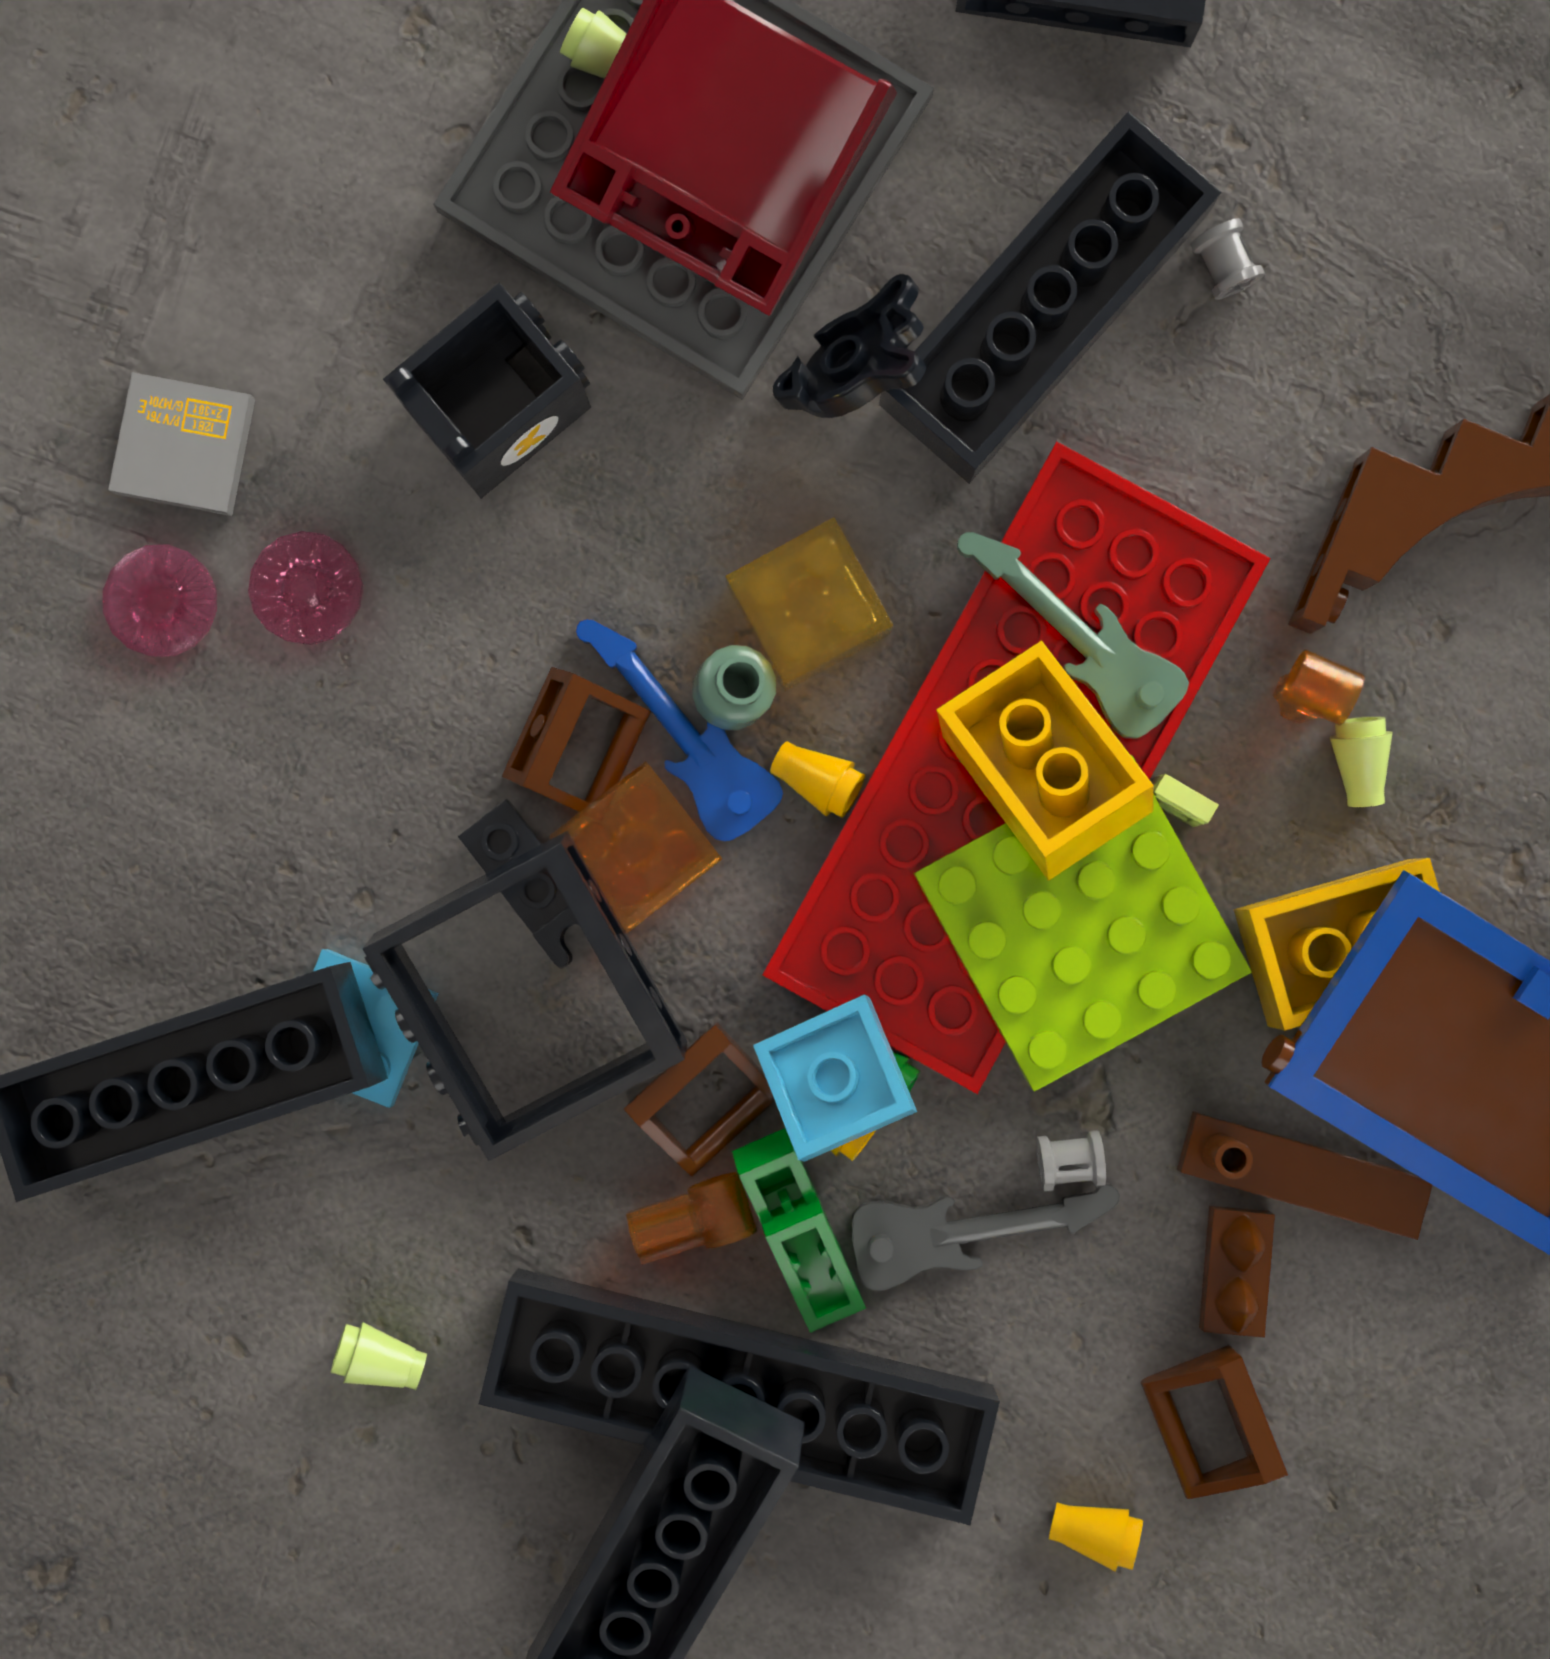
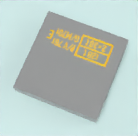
[108,372,255,516]

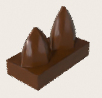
[1199,1206,1275,1338]

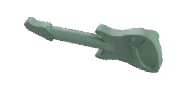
[957,532,1189,739]

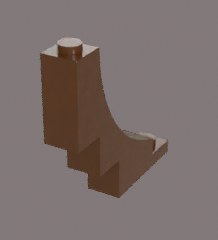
[1288,394,1550,634]

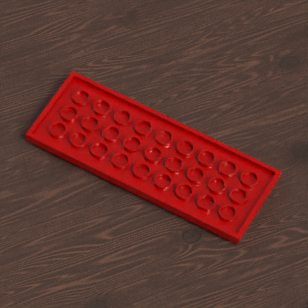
[762,441,1271,1094]

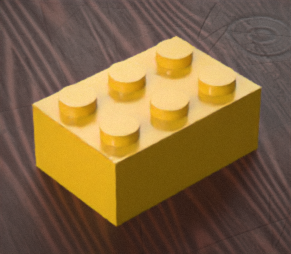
[936,641,1154,881]
[1233,858,1440,1031]

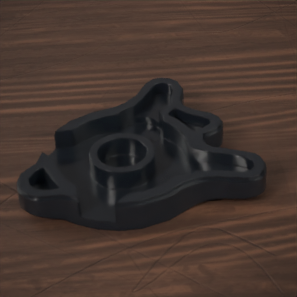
[773,274,926,418]

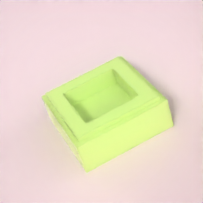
[1152,774,1219,827]

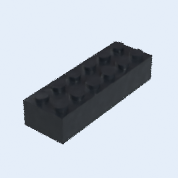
[879,111,1222,484]
[0,962,388,1202]
[526,1366,804,1659]

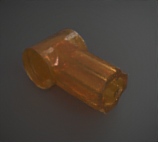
[1272,649,1365,726]
[626,1171,758,1265]

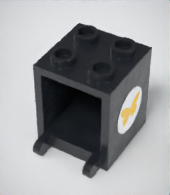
[383,282,591,499]

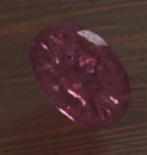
[248,531,363,645]
[102,544,217,657]

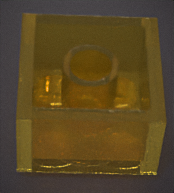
[725,517,894,692]

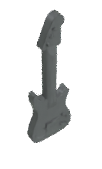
[852,1184,1120,1291]

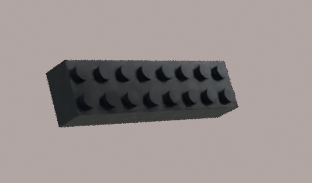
[479,1268,1000,1526]

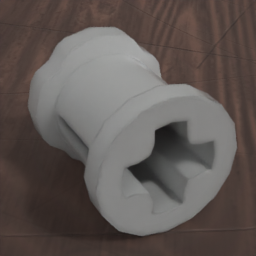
[1190,218,1266,300]
[1036,1130,1106,1192]

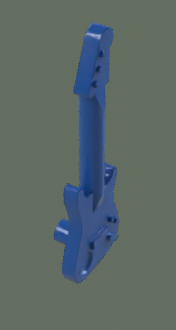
[576,619,783,842]

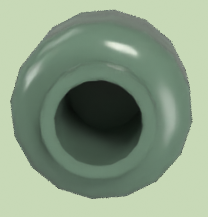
[692,645,776,730]

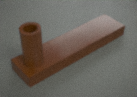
[1177,1111,1433,1240]

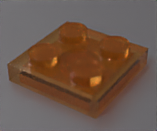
[549,761,722,934]

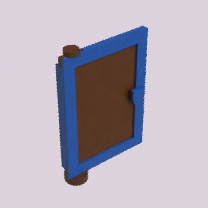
[1261,870,1550,1255]

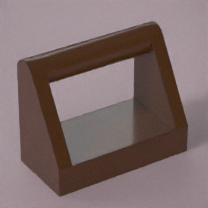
[501,667,651,821]
[624,1022,775,1177]
[1141,1345,1288,1499]

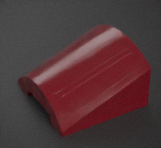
[550,0,897,316]

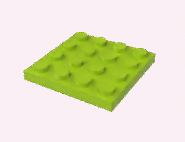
[913,755,1252,1092]

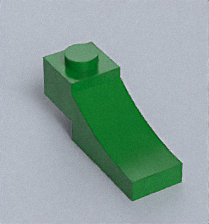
[732,1128,866,1333]

